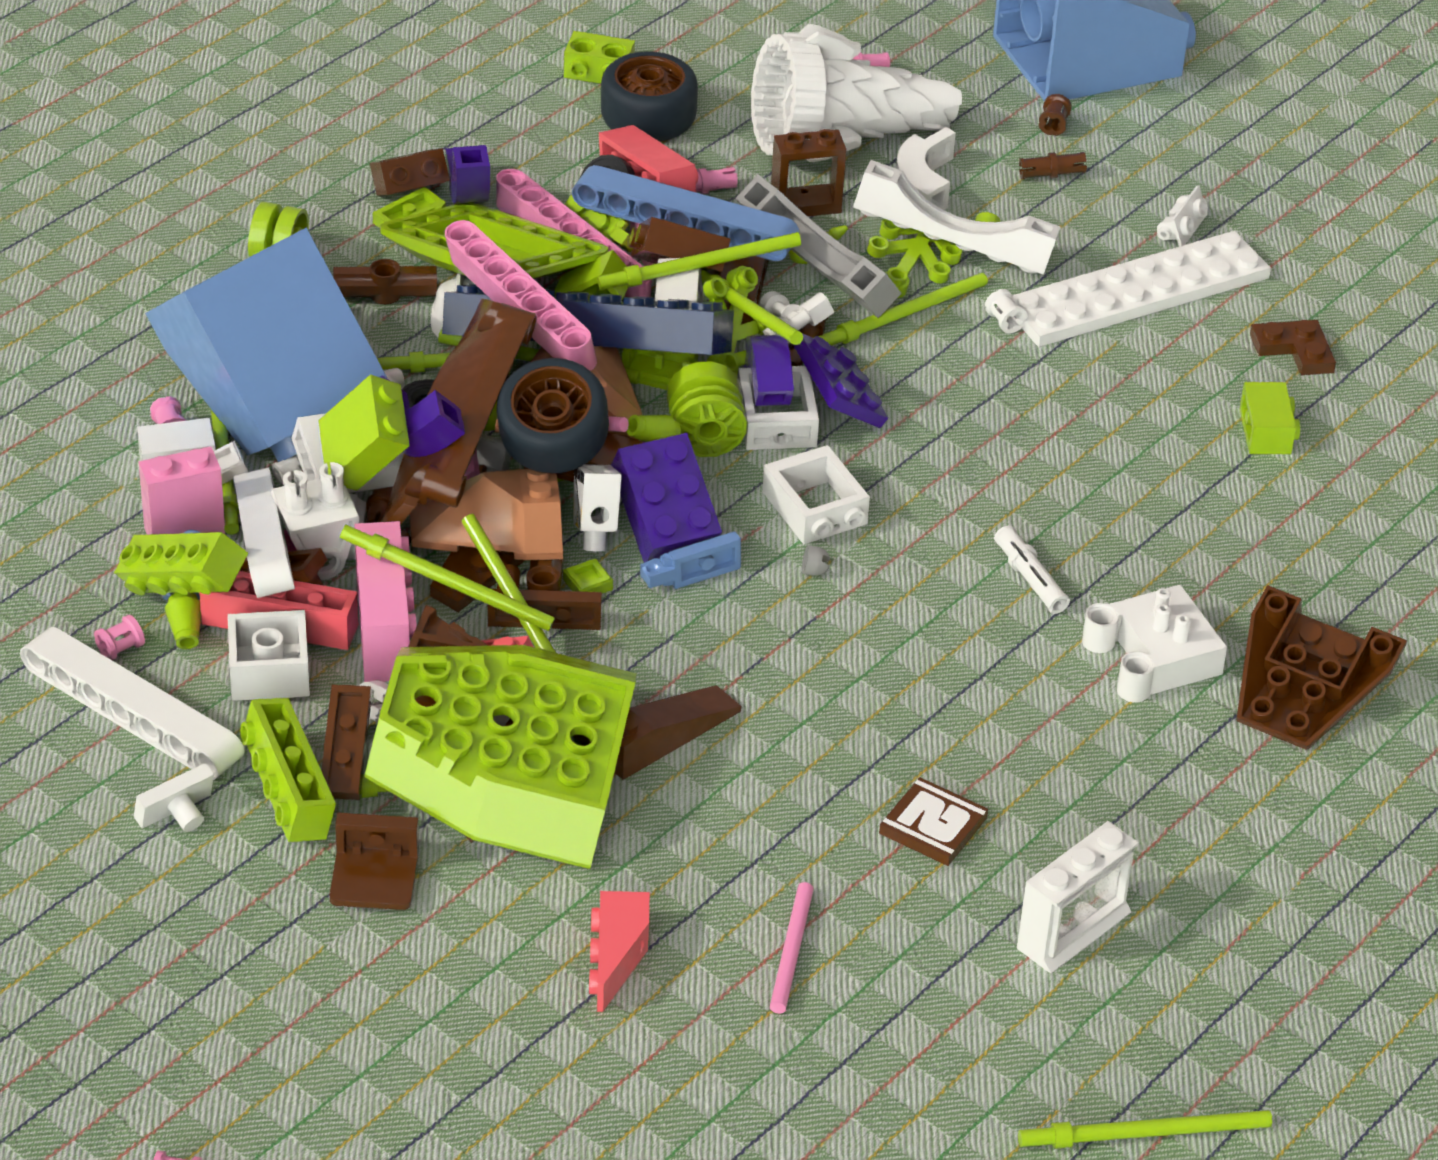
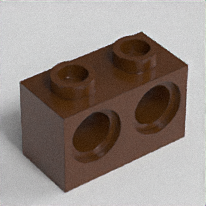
[370,148,450,196]

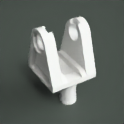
[272,462,359,580]

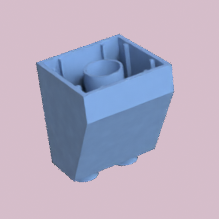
[993,0,1196,101]
[145,228,388,462]

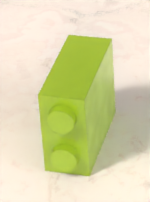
[318,374,410,491]

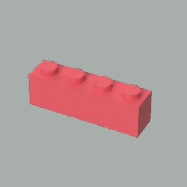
[599,125,698,192]
[199,571,359,650]

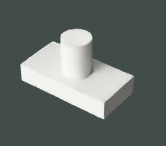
[134,763,214,832]

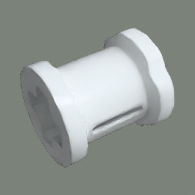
[985,289,1028,334]

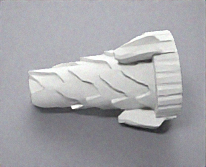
[751,24,962,162]

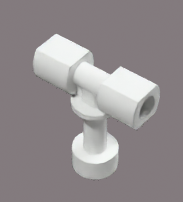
[759,291,835,344]

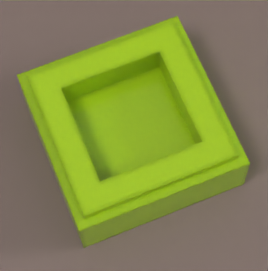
[563,558,613,594]

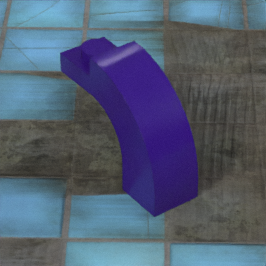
[445,145,490,204]
[743,335,794,406]
[380,375,465,457]

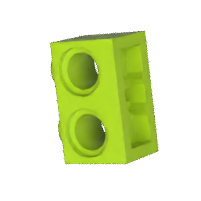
[564,31,635,84]

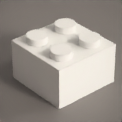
[228,610,310,701]

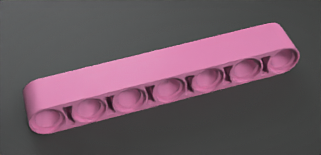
[496,169,652,297]
[445,220,597,371]

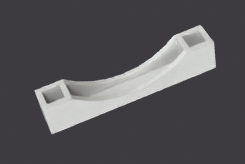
[853,160,1061,275]

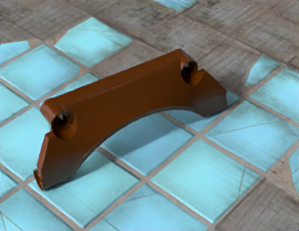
[381,298,537,546]

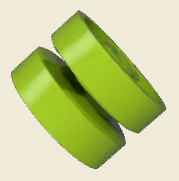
[248,201,309,257]

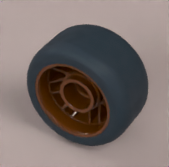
[601,51,698,142]
[497,358,609,473]

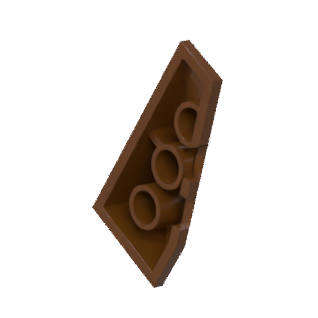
[573,685,742,780]

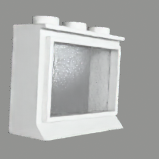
[1017,821,1139,974]

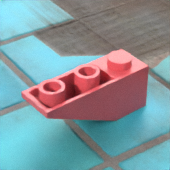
[589,891,650,1012]

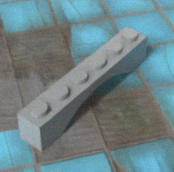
[735,174,901,318]

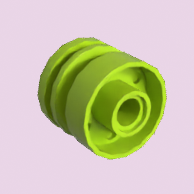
[667,361,747,457]

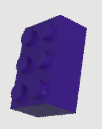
[611,433,722,563]

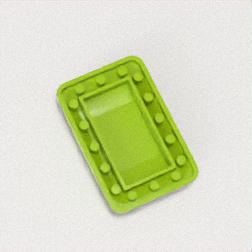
[380,203,609,279]

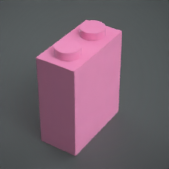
[138,446,225,535]

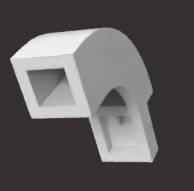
[896,127,956,210]

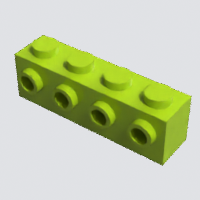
[114,532,248,595]
[240,698,336,842]

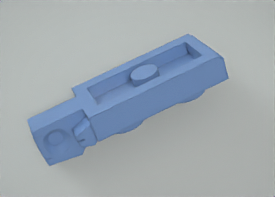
[640,531,741,589]

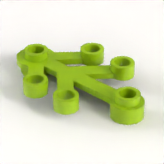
[867,219,962,298]
[703,266,767,376]

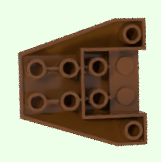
[1237,585,1407,750]

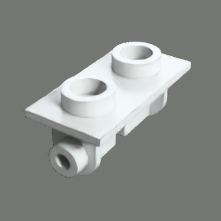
[1157,186,1208,247]

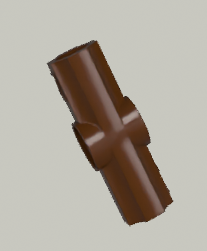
[333,259,437,305]

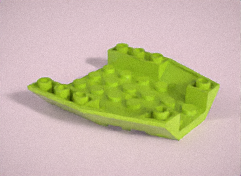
[364,645,637,869]

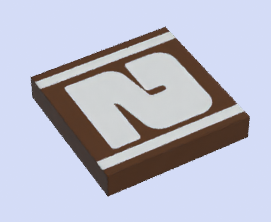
[879,777,988,866]

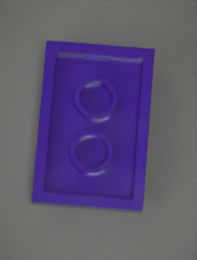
[793,333,888,428]

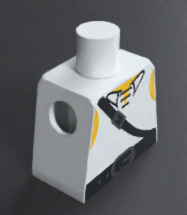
[573,464,621,551]

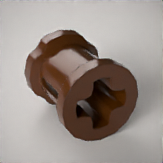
[1038,94,1072,136]

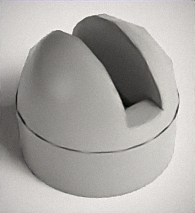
[802,545,830,576]

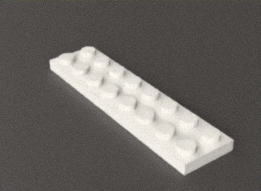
[1013,231,1271,347]

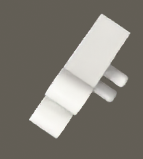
[1082,585,1227,702]

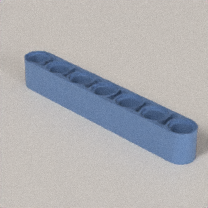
[572,165,800,261]

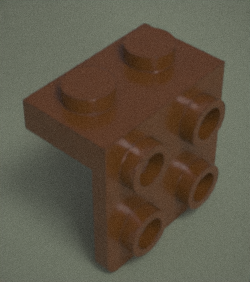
[329,812,419,910]

